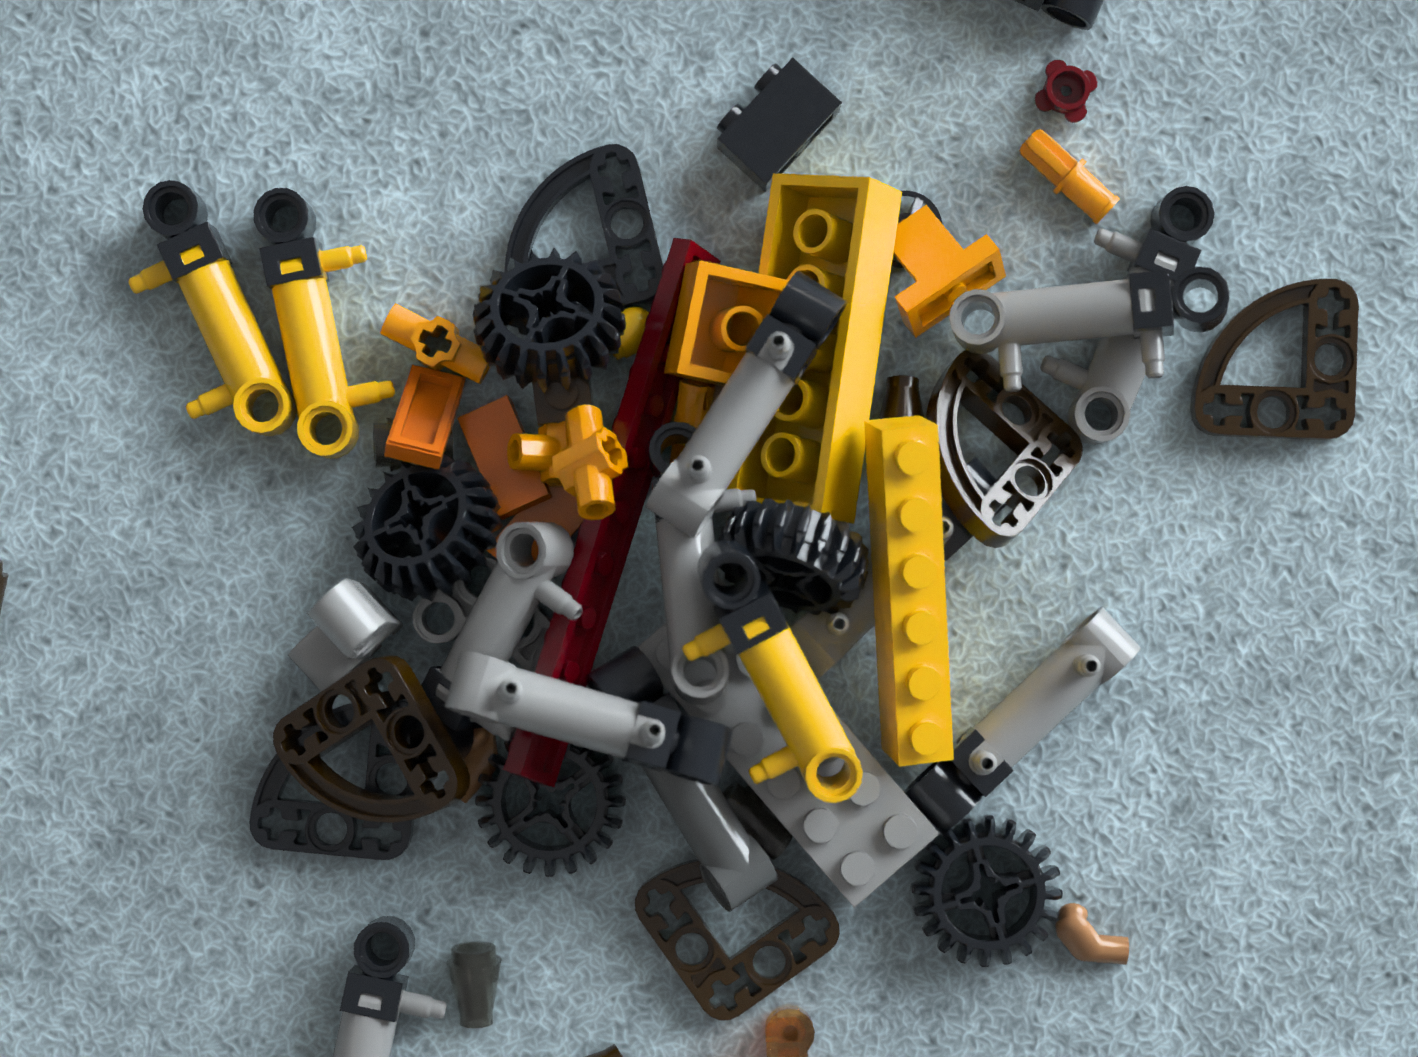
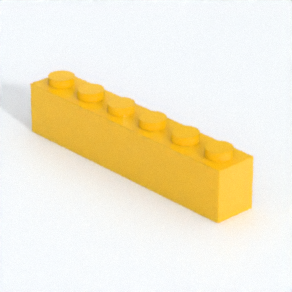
[864,415,954,767]

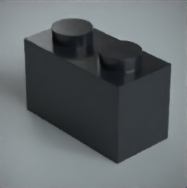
[717,57,842,192]

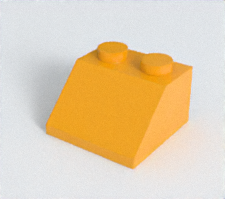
[664,260,789,386]

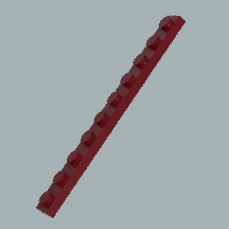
[503,238,721,788]

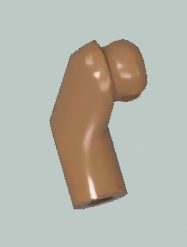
[461,728,498,803]
[1055,903,1129,965]

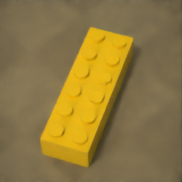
[727,173,902,524]

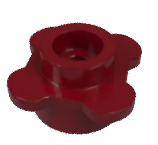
[1034,60,1098,123]

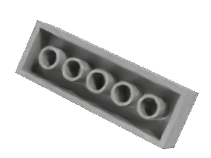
[638,578,940,908]

